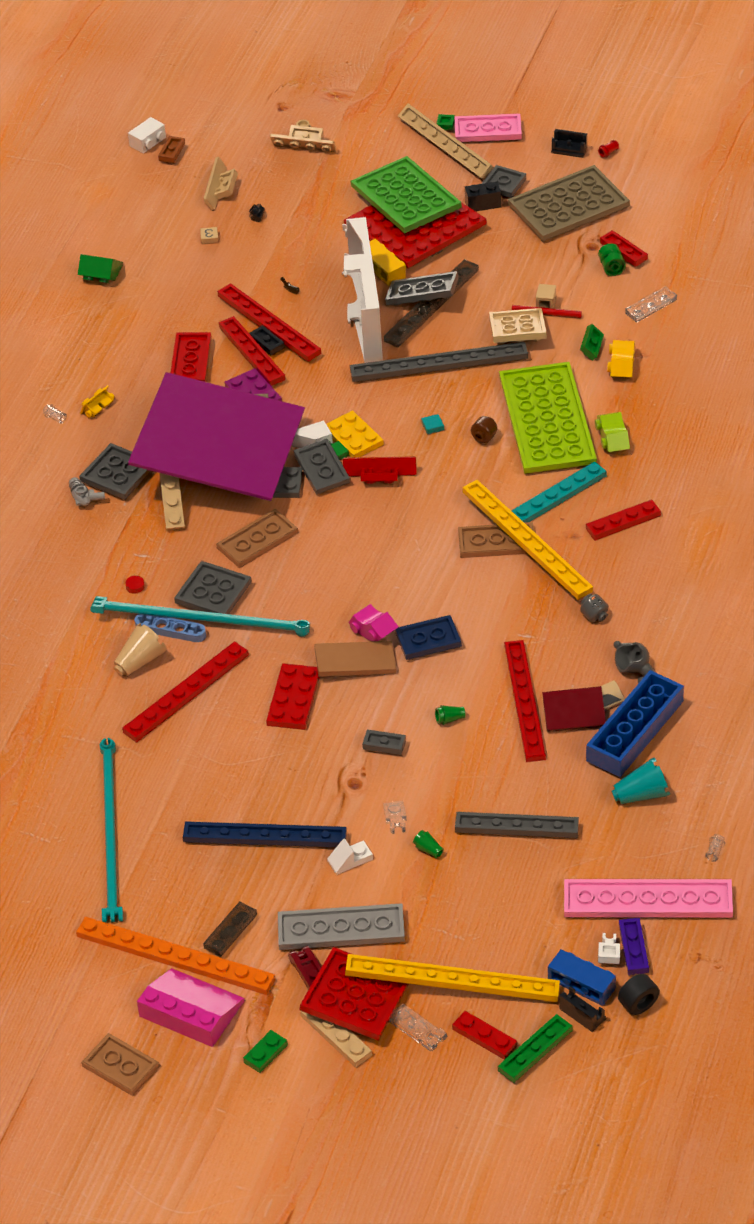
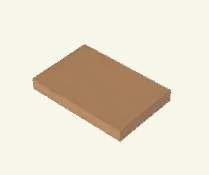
[82,1033,160,1096]

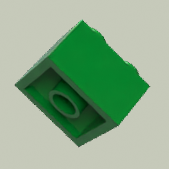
[77,254,123,283]

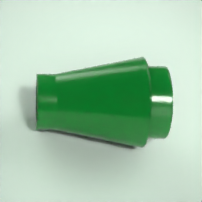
[435,705,465,725]
[413,830,444,858]

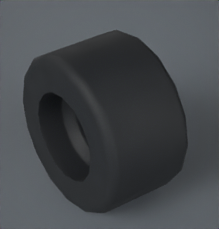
[618,974,660,1015]

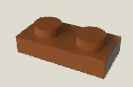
[158,136,185,163]

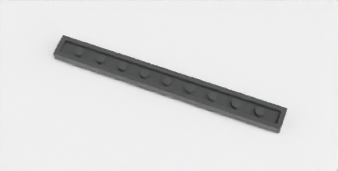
[350,342,528,382]

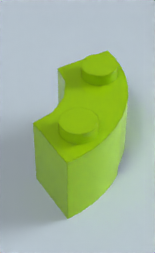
[595,412,630,452]

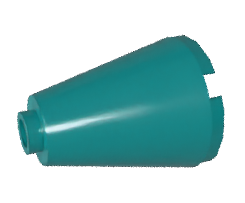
[611,757,670,804]

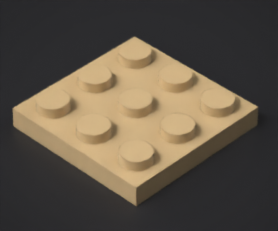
[489,308,547,344]

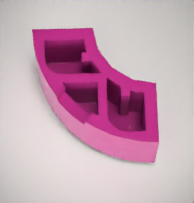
[348,604,399,642]

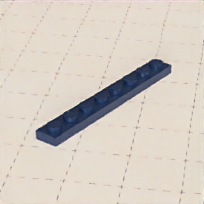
[183,821,347,847]

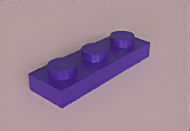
[619,918,649,975]

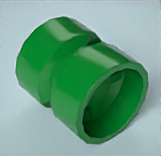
[598,244,626,276]

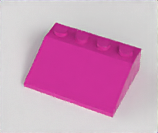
[137,968,245,1047]

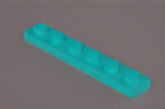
[511,461,607,523]

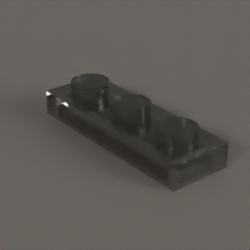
[203,901,257,957]

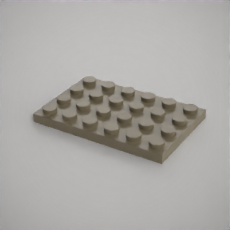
[508,165,630,241]

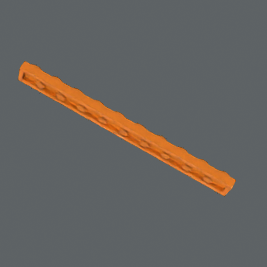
[76,916,276,995]

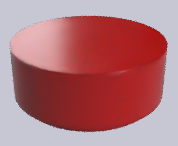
[125,576,145,594]

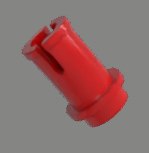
[598,140,619,157]

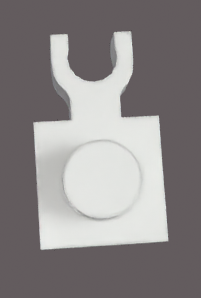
[598,933,620,964]

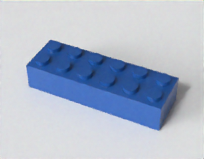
[586,670,684,777]

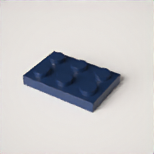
[395,615,462,660]

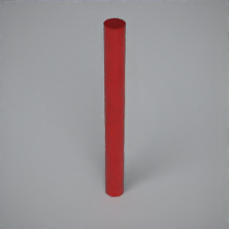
[512,305,582,318]

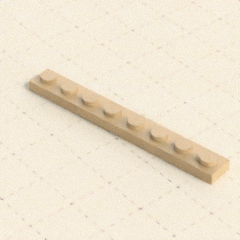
[398,104,494,180]

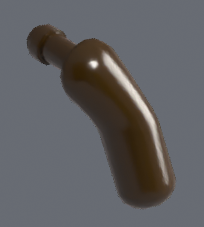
[280,277,300,294]

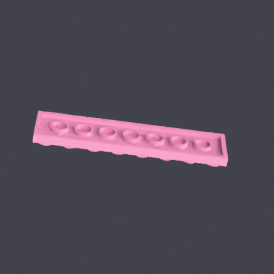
[564,879,733,918]

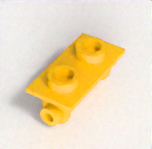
[80,385,115,418]

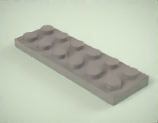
[278,903,405,950]

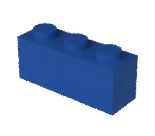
[548,949,616,1006]

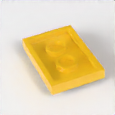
[326,410,384,458]

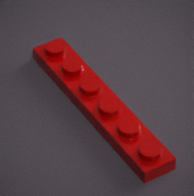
[219,316,286,386]

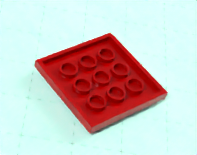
[299,947,409,1041]

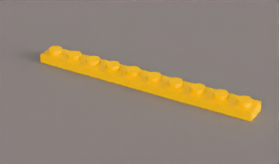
[462,480,593,600]
[345,954,560,1002]

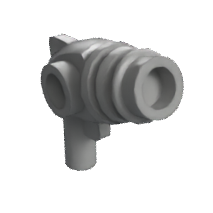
[69,477,105,506]

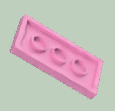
[455,114,522,142]

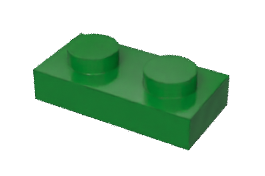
[580,324,604,361]
[243,1030,288,1073]

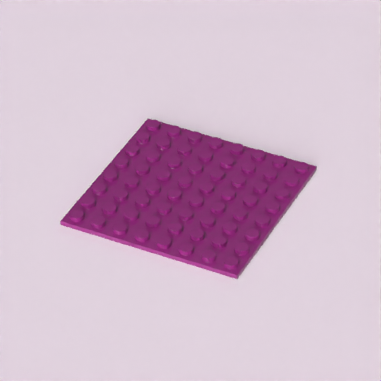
[128,372,305,501]

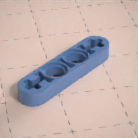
[134,614,206,642]

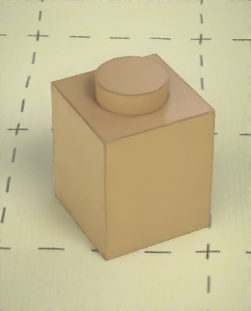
[536,284,556,309]

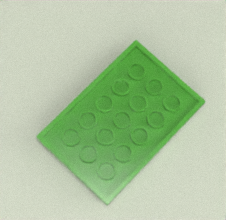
[350,156,462,233]

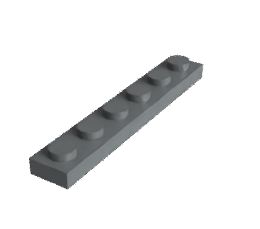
[455,812,579,838]

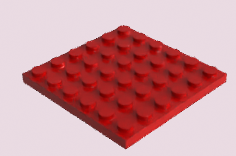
[344,202,487,268]

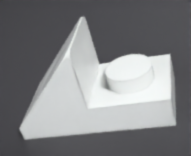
[327,839,373,875]

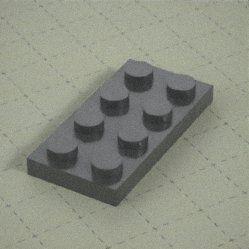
[385,271,459,305]

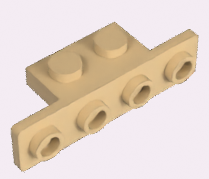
[270,125,336,152]
[204,157,238,210]

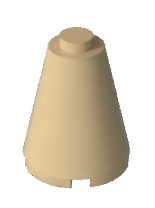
[114,623,167,676]

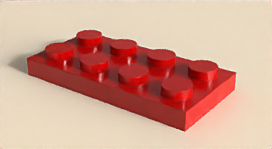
[170,332,212,382]
[266,663,319,730]

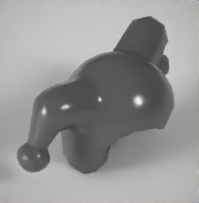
[613,641,655,683]

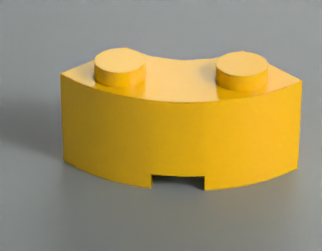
[607,340,635,377]

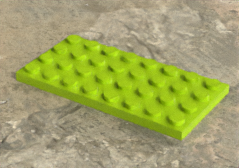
[499,362,597,474]

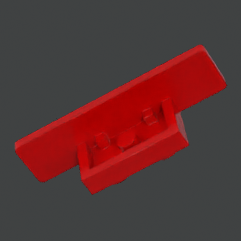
[343,456,417,484]

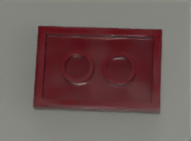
[542,686,606,732]

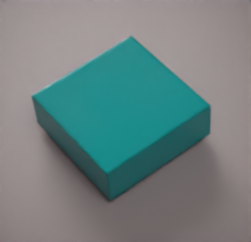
[421,414,444,434]

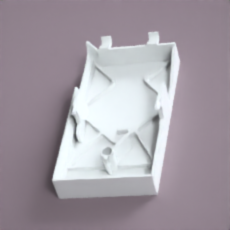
[342,217,383,363]

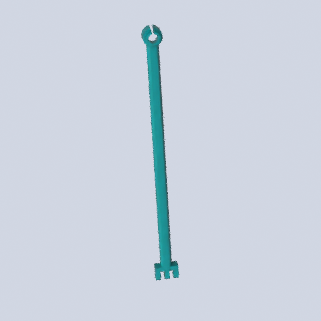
[90,596,310,637]
[99,738,123,923]

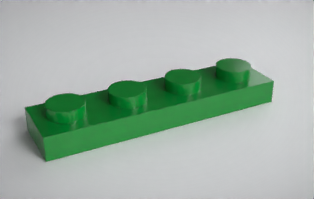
[498,1014,573,1083]

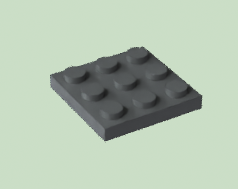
[79,443,151,500]
[174,561,252,614]

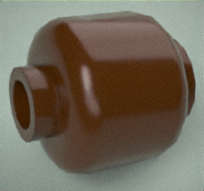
[471,416,498,443]

